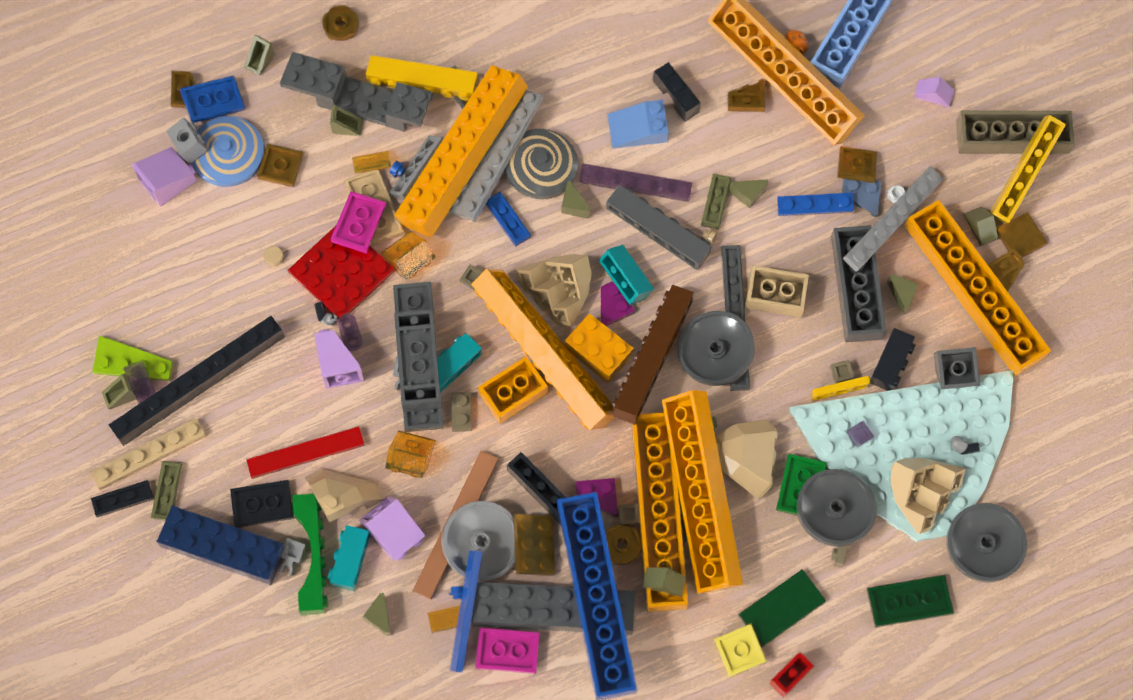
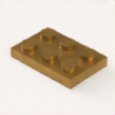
[513,514,555,576]

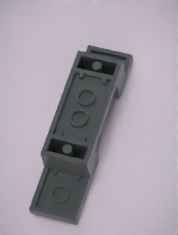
[280,51,433,132]
[393,281,444,432]

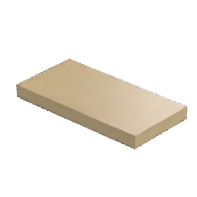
[344,168,405,246]

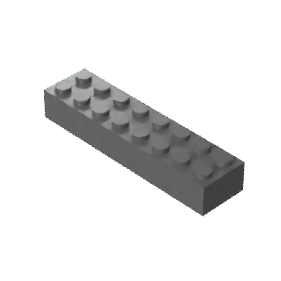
[472,582,635,635]

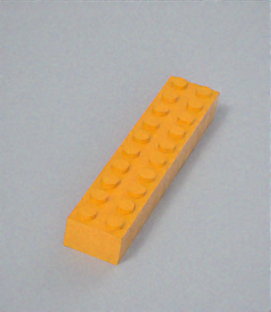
[708,0,865,145]
[394,65,528,238]
[904,200,1051,377]
[471,269,615,430]
[662,390,743,594]
[631,413,688,612]

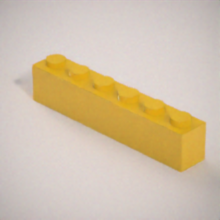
[366,55,480,101]
[989,115,1066,223]

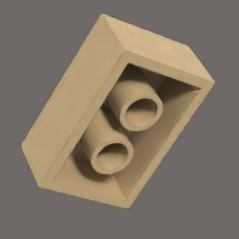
[745,265,809,318]

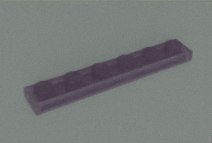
[579,163,693,202]

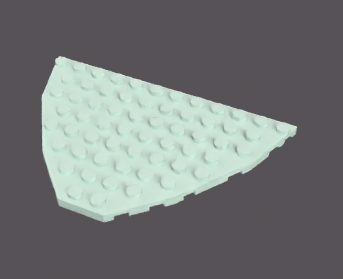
[789,370,1013,542]

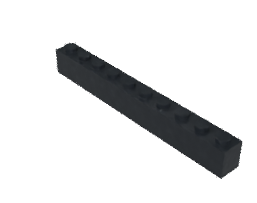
[108,316,285,446]

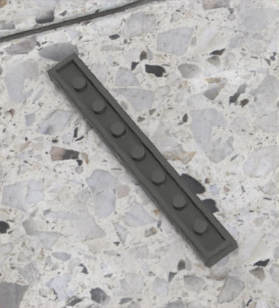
[721,245,750,391]

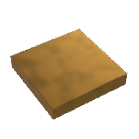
[257,144,304,187]
[837,146,877,183]
[996,212,1048,258]

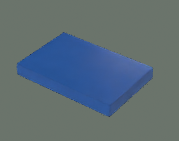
[180,76,245,123]

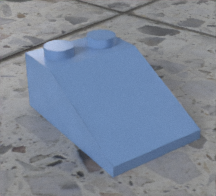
[608,100,668,149]

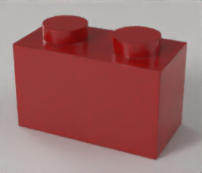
[769,651,814,698]

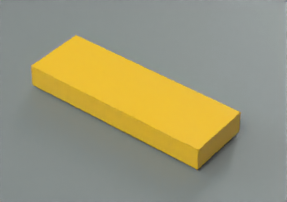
[810,376,870,401]

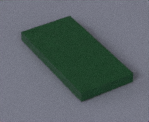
[738,569,826,647]
[866,575,954,628]

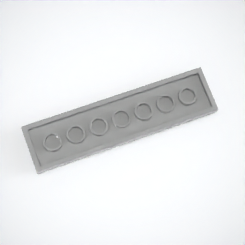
[448,90,544,222]

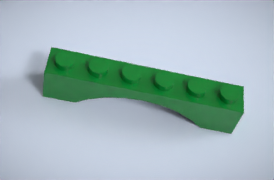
[293,493,328,616]

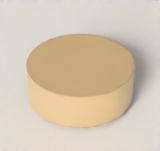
[264,246,283,266]

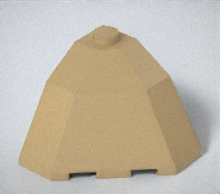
[517,254,592,326]
[715,419,778,499]
[890,458,966,534]
[305,468,384,523]

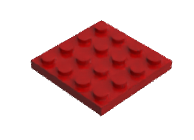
[288,226,395,322]

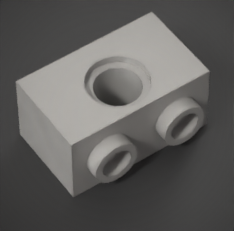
[166,117,208,164]

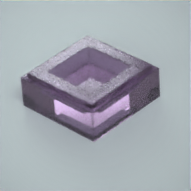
[846,421,874,448]

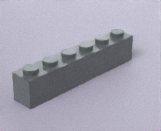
[606,185,711,270]

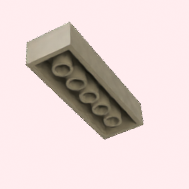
[956,110,1075,154]

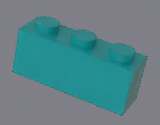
[598,244,654,305]
[437,333,482,392]
[328,525,371,592]

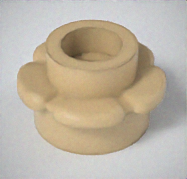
[702,228,718,246]

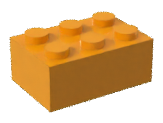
[565,313,634,383]
[478,356,548,424]

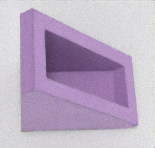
[914,77,954,107]

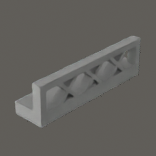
[389,135,444,201]

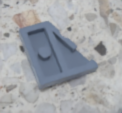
[842,179,881,217]

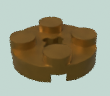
[322,5,359,41]
[605,525,642,565]

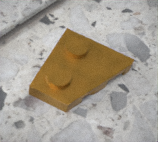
[171,71,197,108]
[727,79,765,112]
[988,248,1025,292]

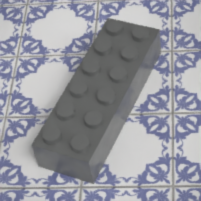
[831,225,886,342]

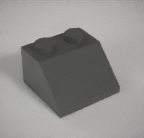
[934,347,980,390]

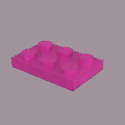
[331,191,386,254]
[476,628,540,674]

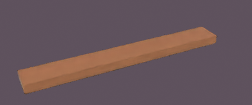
[413,451,498,600]

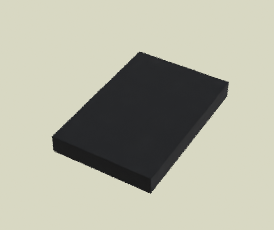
[230,480,294,528]

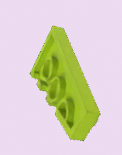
[92,336,173,381]

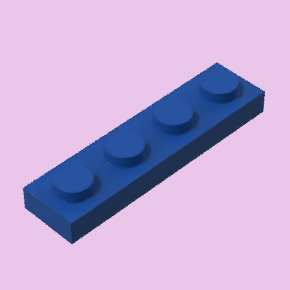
[777,193,854,216]

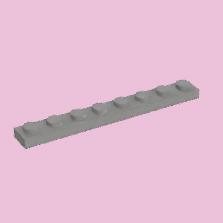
[843,166,943,272]

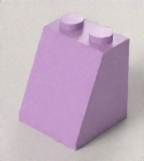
[132,147,197,207]
[314,329,364,389]
[359,496,425,561]

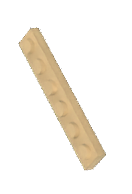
[91,418,206,490]

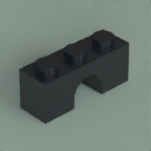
[653,62,701,122]

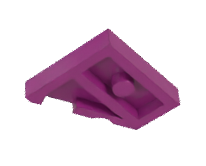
[600,281,635,327]
[576,478,618,517]

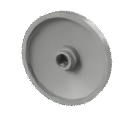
[442,501,515,581]

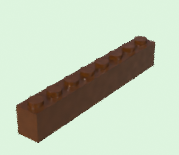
[612,284,694,425]

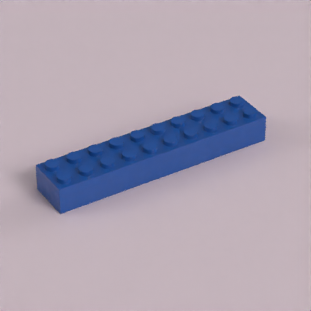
[557,492,637,700]

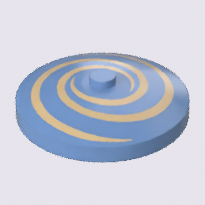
[192,116,265,187]

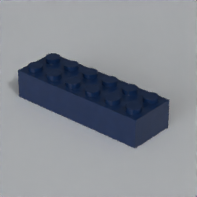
[157,506,284,585]

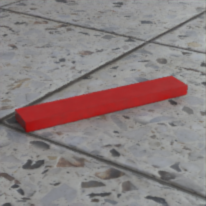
[246,426,365,479]

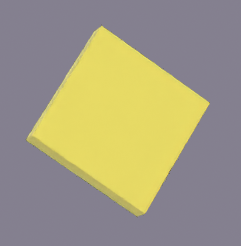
[714,624,767,677]

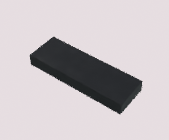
[91,480,154,518]

